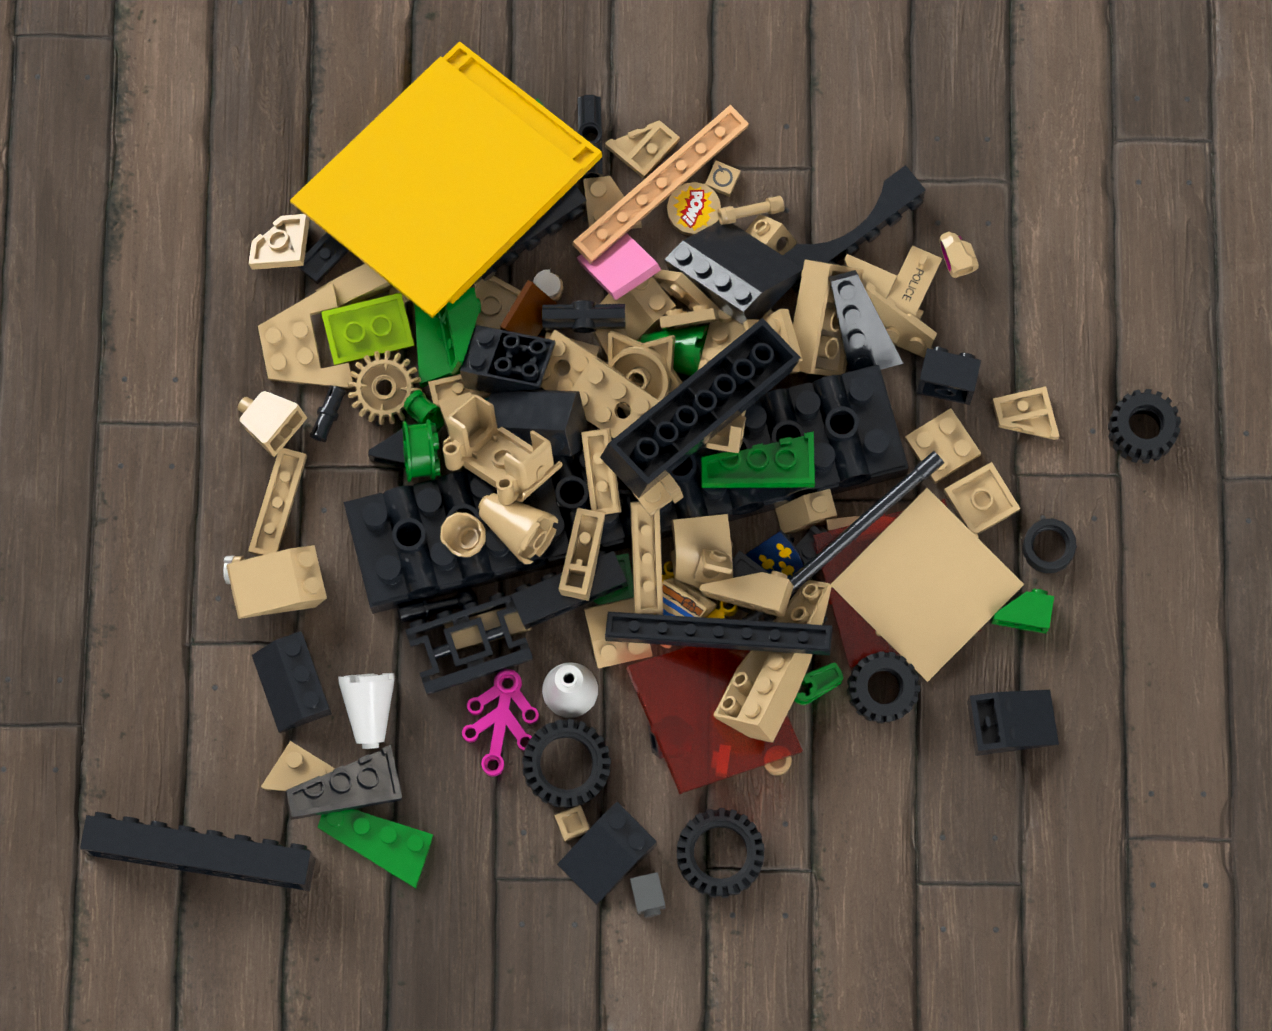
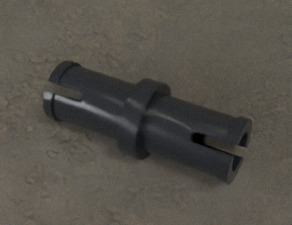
[310,385,346,442]

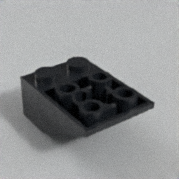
[460,325,556,393]
[967,690,1059,756]

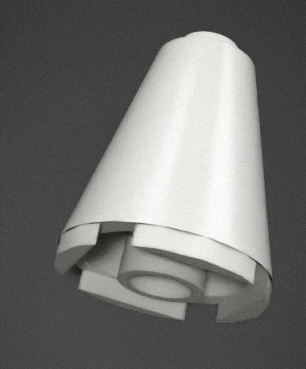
[542,662,598,718]
[338,673,395,749]

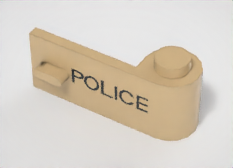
[888,245,942,320]

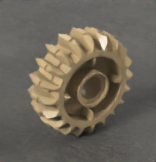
[347,351,422,425]

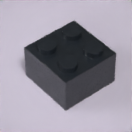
[916,347,981,405]

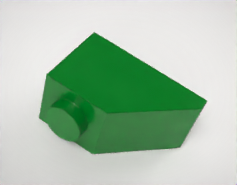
[991,589,1054,634]

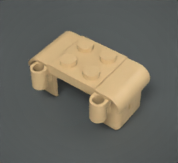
[443,395,563,505]

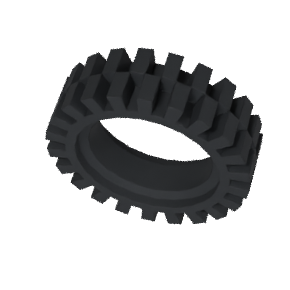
[522,719,611,808]
[677,808,765,898]

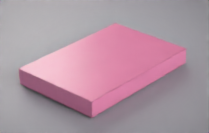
[577,233,661,300]

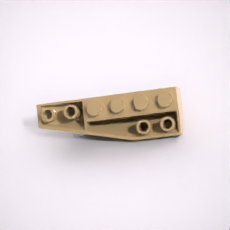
[713,580,832,743]

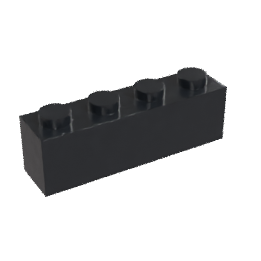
[511,550,628,630]

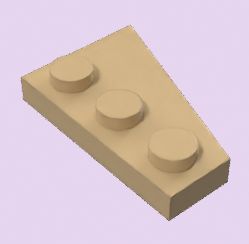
[865,282,937,357]

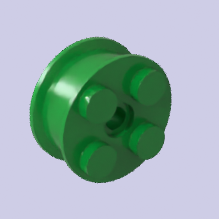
[402,419,440,482]

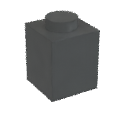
[630,872,665,918]

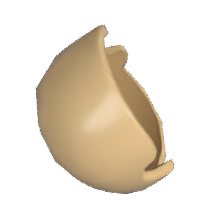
[440,512,486,557]

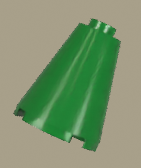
[637,325,709,377]

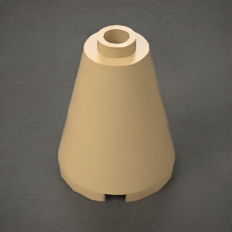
[478,493,558,564]

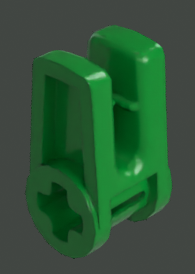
[403,390,445,433]
[794,663,844,705]

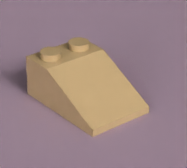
[226,545,327,619]

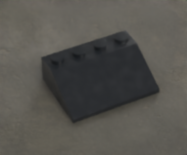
[664,221,803,325]

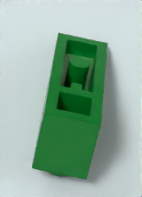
[438,288,481,375]

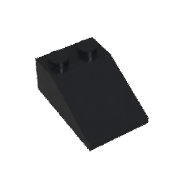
[557,801,657,905]

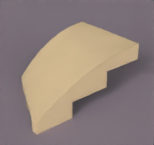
[671,514,733,589]

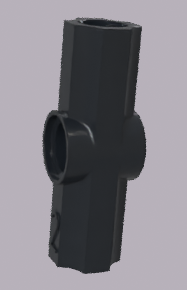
[577,95,603,179]
[542,300,626,333]

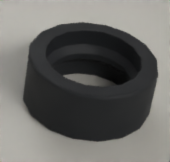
[1022,518,1077,573]

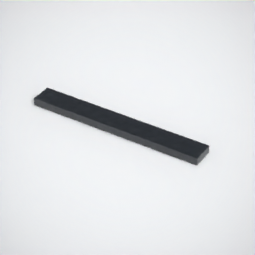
[605,611,832,655]

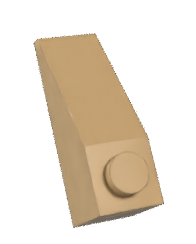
[559,508,605,601]
[700,571,794,618]

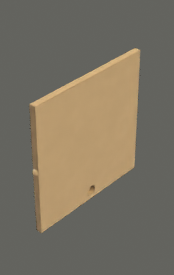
[830,487,1024,682]

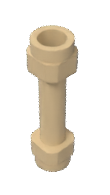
[717,196,784,225]

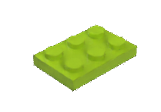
[321,293,414,366]

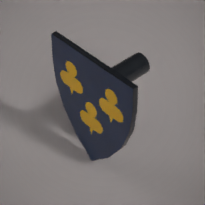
[745,530,805,589]

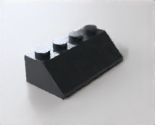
[488,390,589,456]

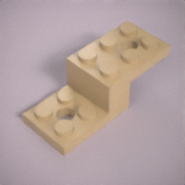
[541,330,659,438]

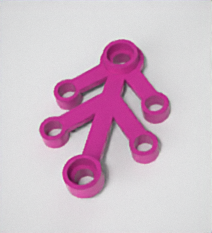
[462,669,539,777]

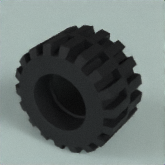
[1108,389,1181,464]
[847,651,920,723]

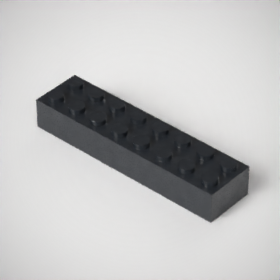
[600,318,801,498]
[80,812,316,892]

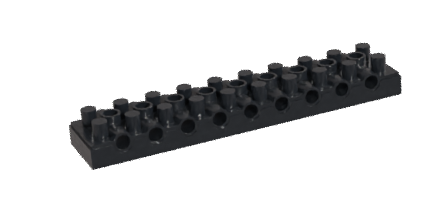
[343,364,909,614]

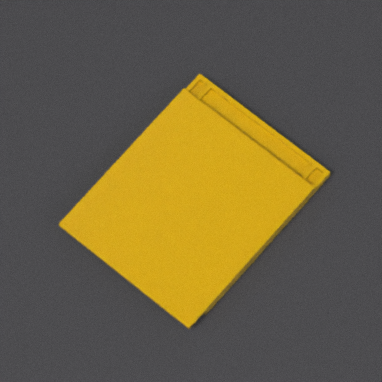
[290,41,602,318]

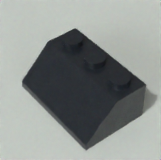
[252,631,332,733]

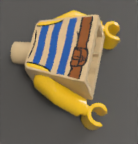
[656,561,737,649]

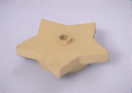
[608,330,683,417]

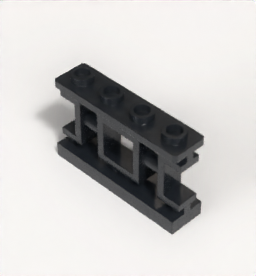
[405,592,533,695]

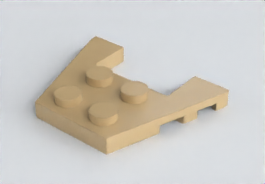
[258,284,354,389]

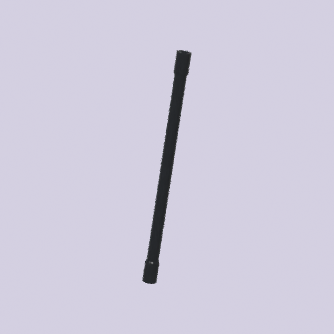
[740,451,944,621]

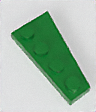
[414,303,467,388]
[702,431,815,488]
[317,809,434,889]

